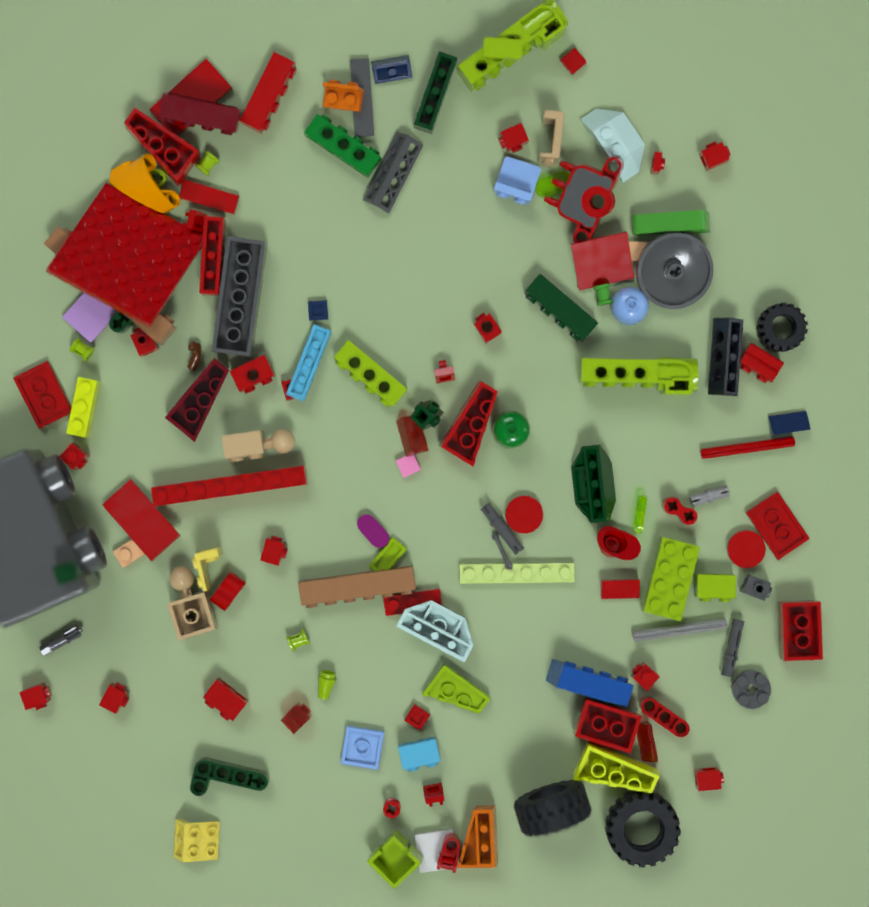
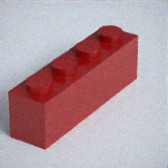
[240,52,297,134]
[199,216,226,296]

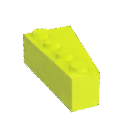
[573,740,660,793]

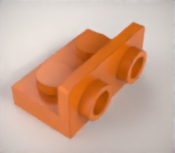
[322,80,364,113]

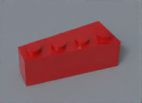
[124,108,200,187]

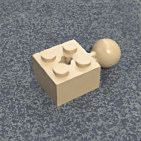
[222,429,295,462]
[167,566,218,641]

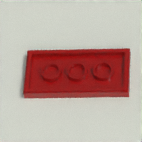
[149,59,232,136]
[102,479,181,561]

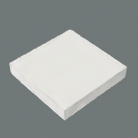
[415,829,458,873]

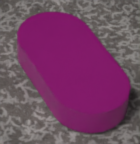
[357,514,389,548]

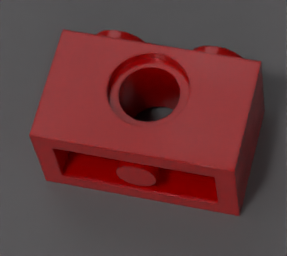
[230,355,275,394]

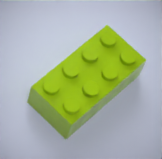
[641,536,700,621]

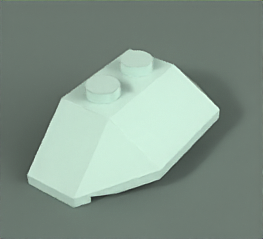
[580,109,645,183]
[396,600,474,663]

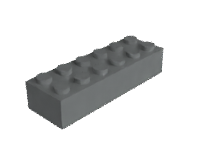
[212,236,267,358]

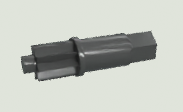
[39,625,83,656]

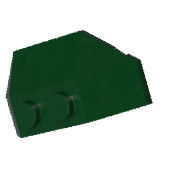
[571,444,616,523]

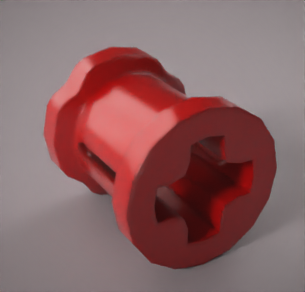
[383,798,401,819]

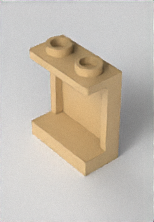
[538,110,564,167]

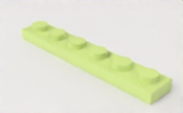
[459,563,575,584]

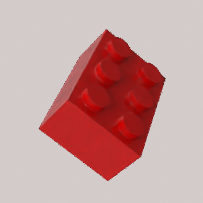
[778,600,823,661]
[573,697,642,754]

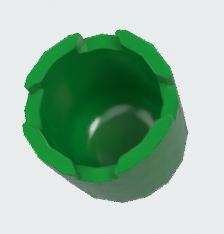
[492,411,530,449]

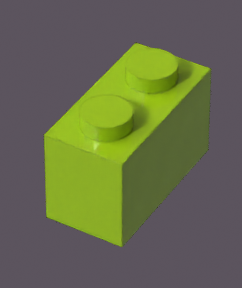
[695,573,736,602]

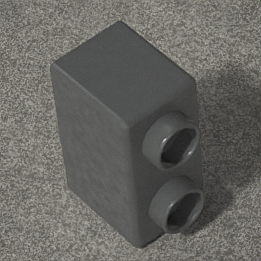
[0,449,107,628]

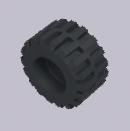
[756,303,808,352]

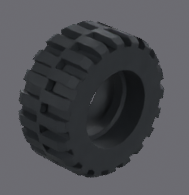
[514,780,592,837]
[605,790,681,868]

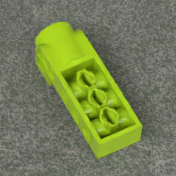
[457,0,568,92]
[579,357,698,396]

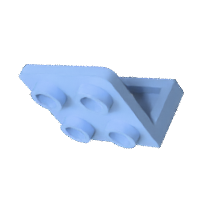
[493,157,541,205]

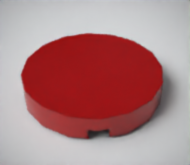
[505,496,543,534]
[727,530,766,568]

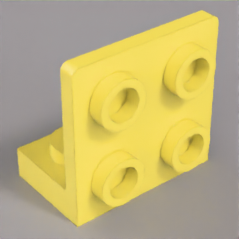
[192,547,223,592]
[173,819,220,862]

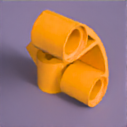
[109,154,181,213]

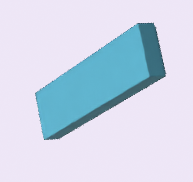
[286,324,332,402]

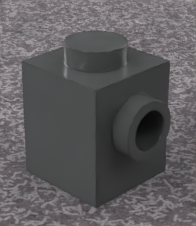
[740,574,772,601]

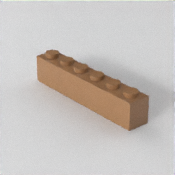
[298,565,416,608]

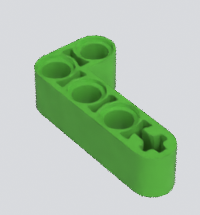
[632,210,710,236]

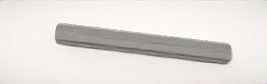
[632,618,727,642]

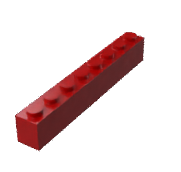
[151,466,308,506]

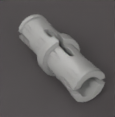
[689,485,730,507]

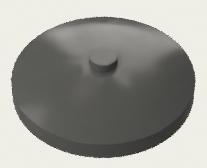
[636,232,714,309]

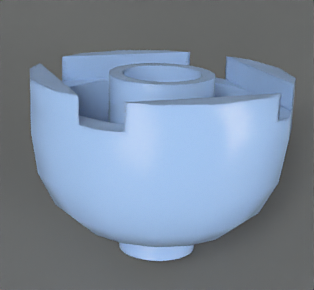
[610,287,649,325]

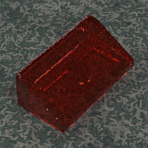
[396,416,429,457]
[637,721,658,762]

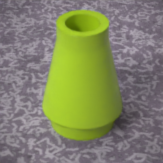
[318,670,337,700]

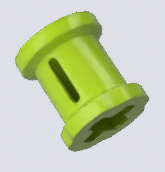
[195,151,220,176]
[69,337,95,362]
[286,629,310,652]

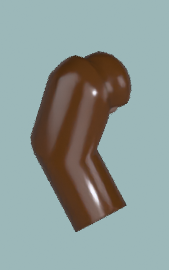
[187,341,202,371]

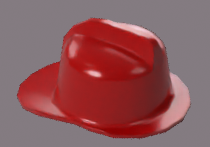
[597,526,641,561]

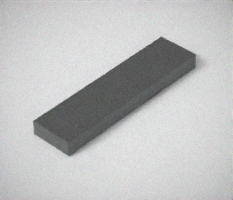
[350,58,374,137]

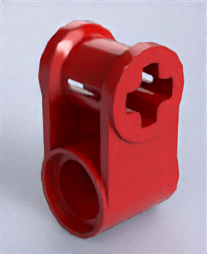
[436,833,460,873]

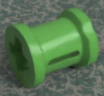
[593,284,613,306]

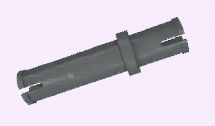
[480,502,524,555]
[721,619,745,678]

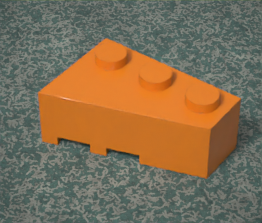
[457,805,498,868]

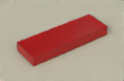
[179,180,240,215]

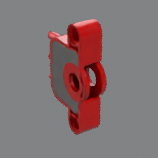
[544,156,624,243]

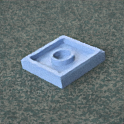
[340,725,384,770]

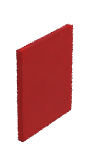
[570,231,635,291]

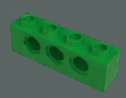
[304,114,381,179]

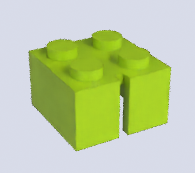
[367,829,424,889]

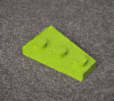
[422,663,491,714]

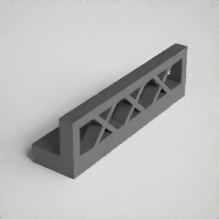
[363,132,423,213]

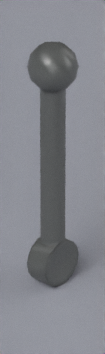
[492,533,513,570]

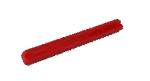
[700,436,795,459]

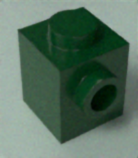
[52,560,82,586]

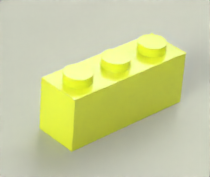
[66,377,101,438]

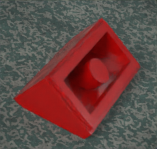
[601,579,640,599]

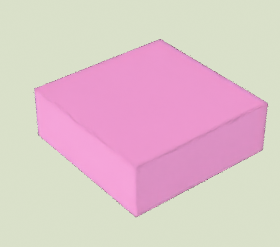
[396,453,421,478]

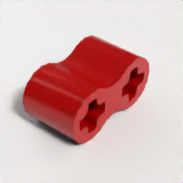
[662,497,698,525]
[210,571,246,612]

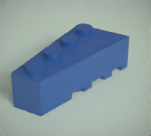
[546,659,634,707]

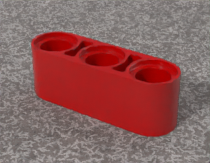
[639,696,690,738]

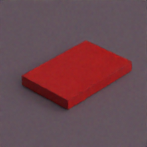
[13,361,72,429]
[745,491,810,560]

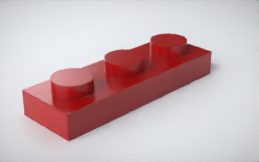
[383,588,442,616]

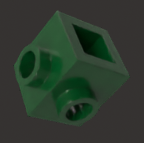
[410,400,444,430]

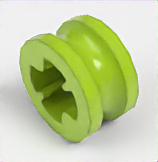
[150,169,167,188]

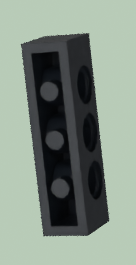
[708,318,744,396]

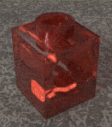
[281,702,312,734]

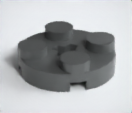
[732,670,771,709]

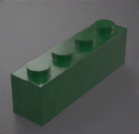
[414,51,457,134]
[524,274,598,342]

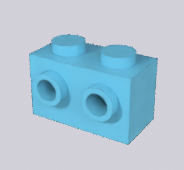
[398,736,441,772]

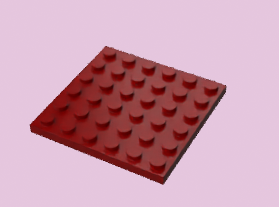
[46,183,203,328]

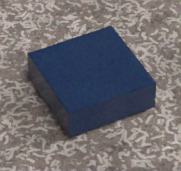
[308,300,329,321]

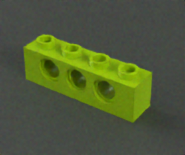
[334,340,408,408]

